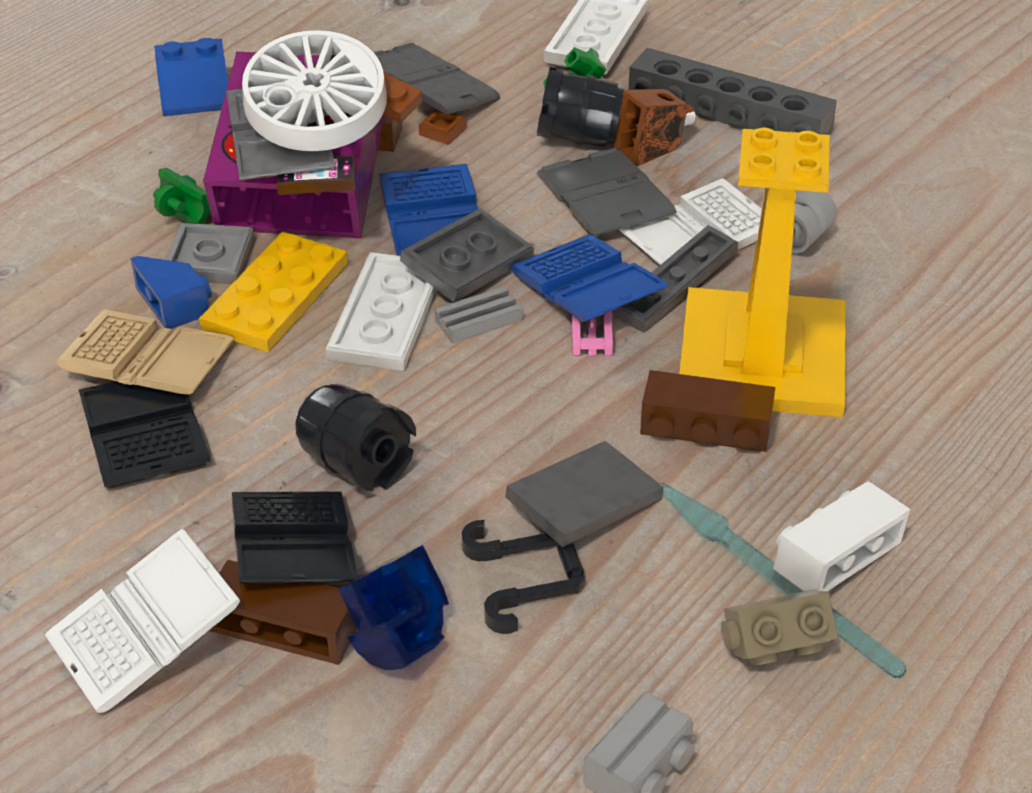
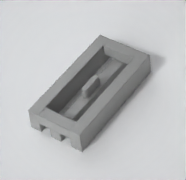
[435,286,523,343]

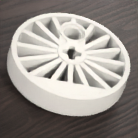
[242,31,387,151]

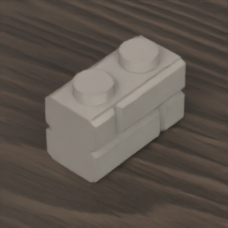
[583,692,695,793]

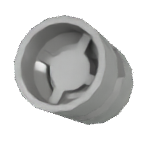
[792,191,837,254]

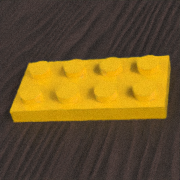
[199,232,348,353]

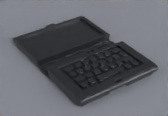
[79,381,210,488]
[232,491,358,584]

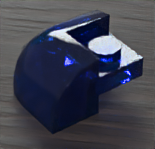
[338,545,449,670]

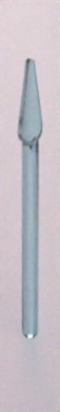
[659,483,907,678]

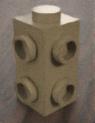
[721,590,838,665]

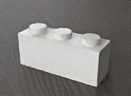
[773,481,911,591]

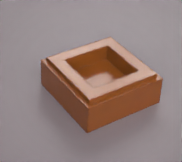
[419,109,467,145]

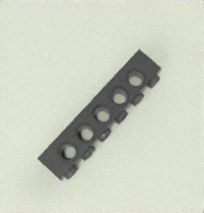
[629,48,837,135]

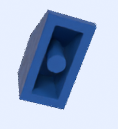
[130,256,212,329]

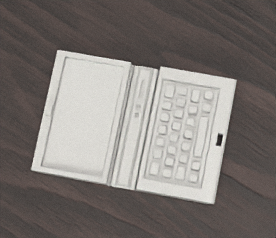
[619,178,762,265]
[45,529,240,713]

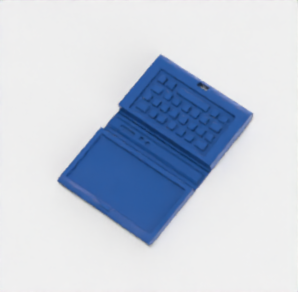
[379,164,478,256]
[511,234,669,321]

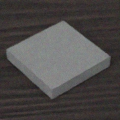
[165,223,254,284]

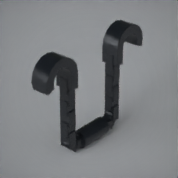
[462,520,585,634]

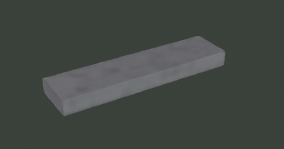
[613,225,739,333]

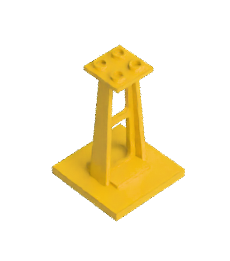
[679,128,846,417]

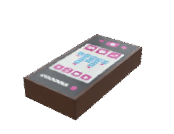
[277,155,356,195]

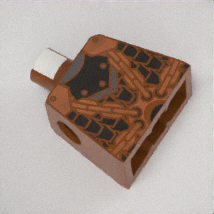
[614,89,695,166]

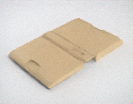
[56,309,235,394]

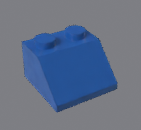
[154,38,228,117]

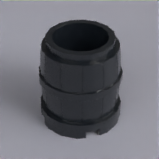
[536,67,624,146]
[295,384,416,491]

